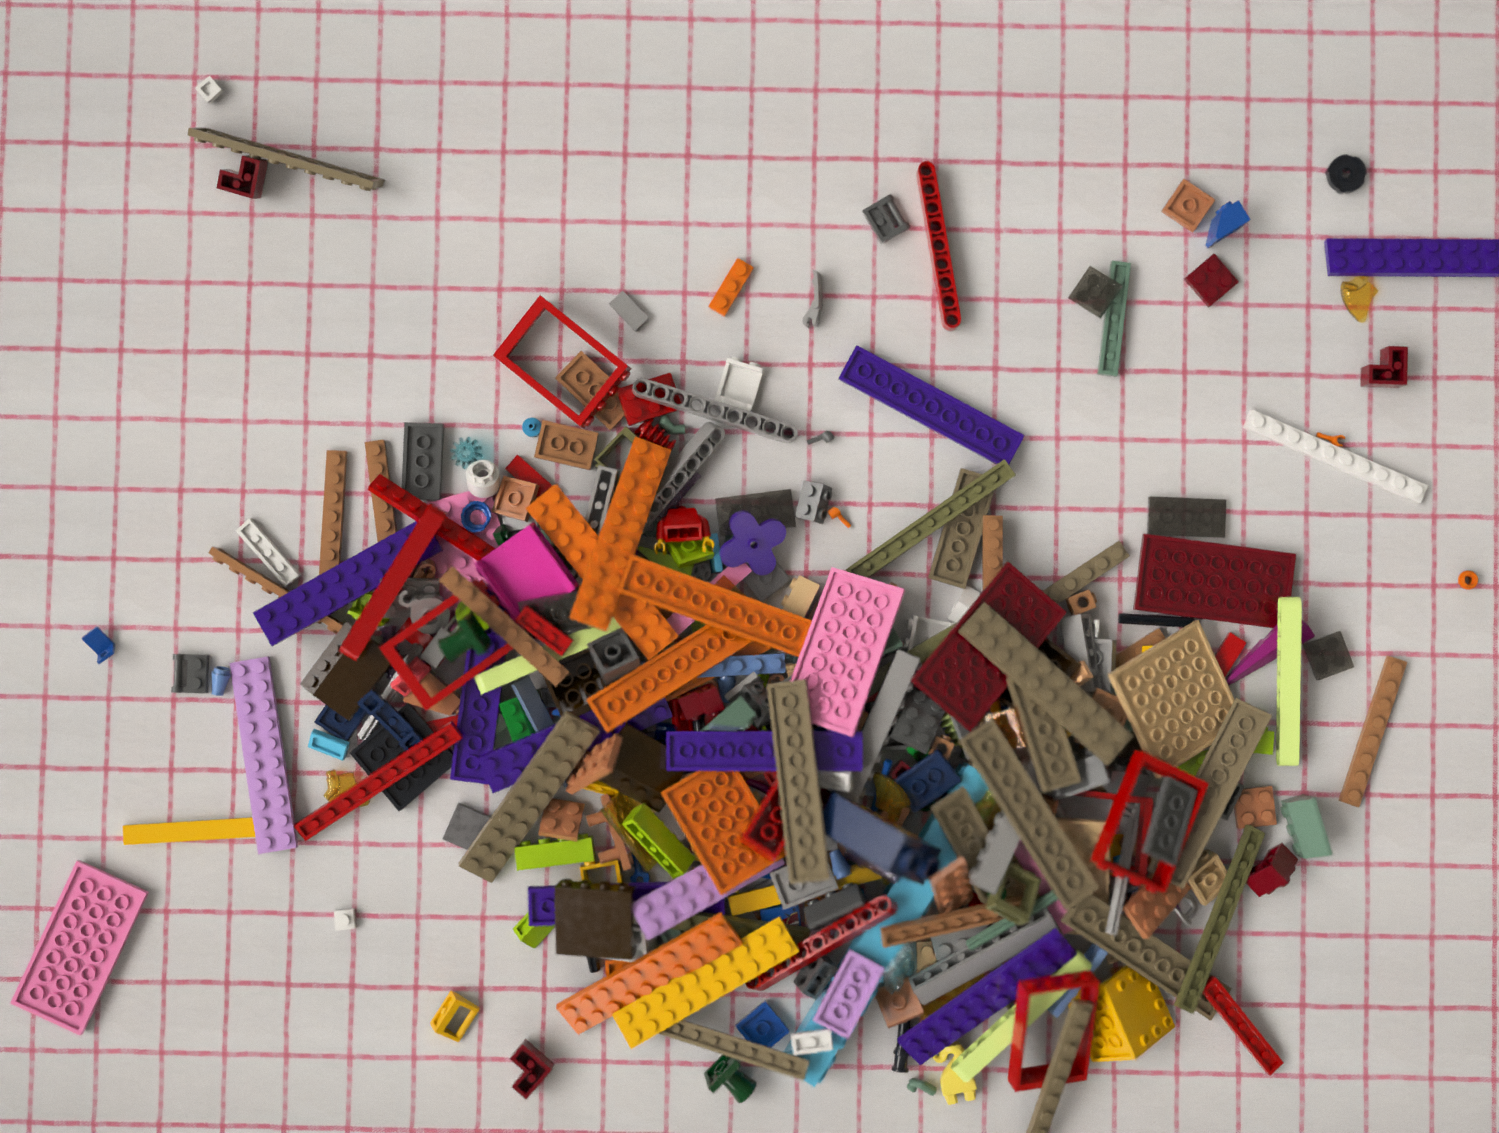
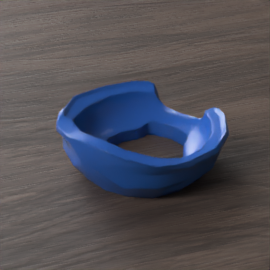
[461,501,492,533]

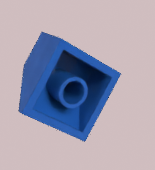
[1205,200,1251,248]

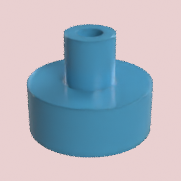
[522,418,542,437]

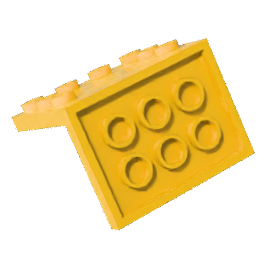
[1068,965,1176,1062]

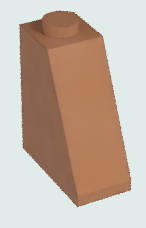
[402,670,461,716]

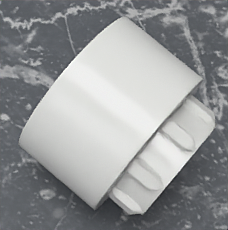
[466,460,500,498]

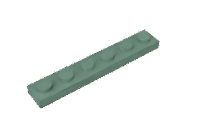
[1097,261,1131,377]

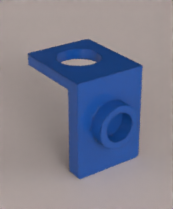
[82,626,115,664]

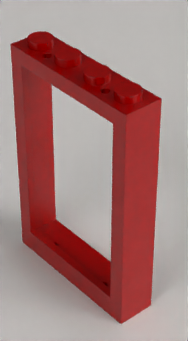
[493,295,632,428]
[379,578,513,711]
[1090,750,1209,894]
[1072,790,1153,877]
[1007,970,1100,1092]

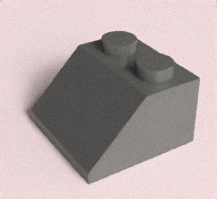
[587,627,641,685]

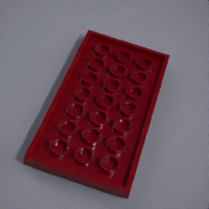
[1133,534,1296,628]
[909,562,1067,732]

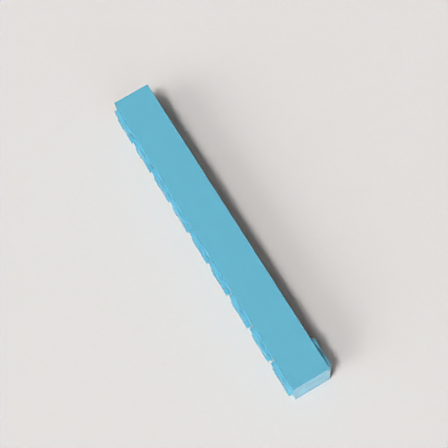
[783,762,996,1087]

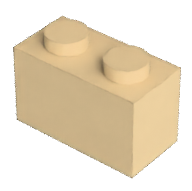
[780,575,820,617]

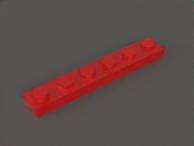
[1202,975,1284,1076]

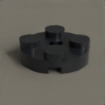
[1325,154,1367,194]

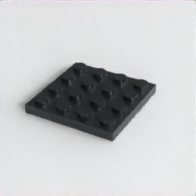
[350,703,453,812]

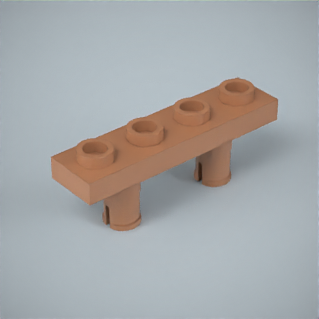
[586,794,634,872]

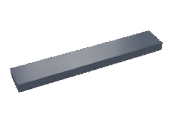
[511,676,572,787]

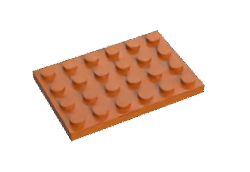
[661,771,787,896]

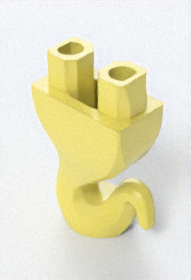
[932,1041,977,1105]

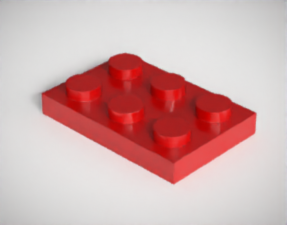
[617,372,682,426]

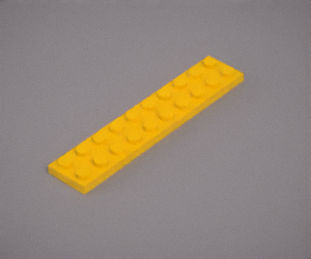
[612,916,800,1049]

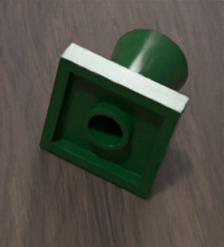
[438,611,494,663]
[704,1055,757,1103]

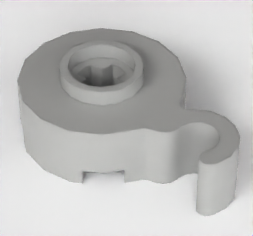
[398,585,450,634]

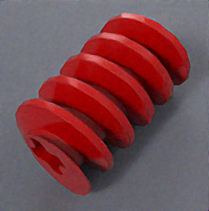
[634,418,677,451]

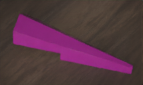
[1225,619,1315,686]

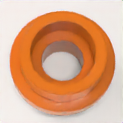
[1458,570,1478,590]

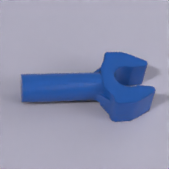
[630,850,650,883]

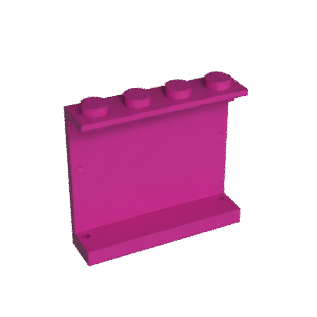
[474,522,579,627]

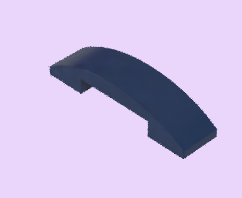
[357,689,423,751]

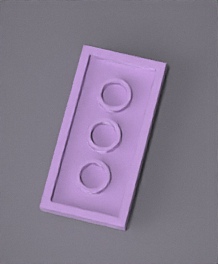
[813,949,885,1039]

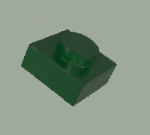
[493,524,512,546]

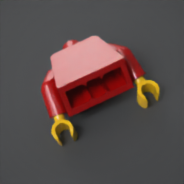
[654,506,714,555]

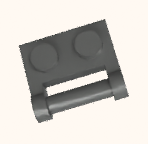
[862,194,911,244]
[171,654,209,693]

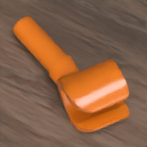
[1316,432,1345,447]
[827,507,851,528]

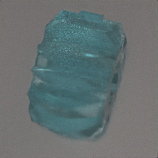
[450,437,483,469]

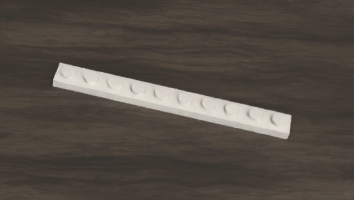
[1243,410,1428,503]

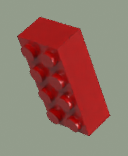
[738,777,785,862]

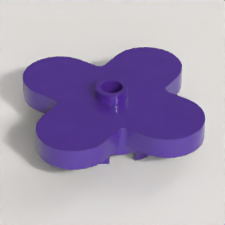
[719,510,786,575]

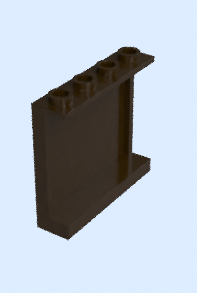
[554,879,637,960]

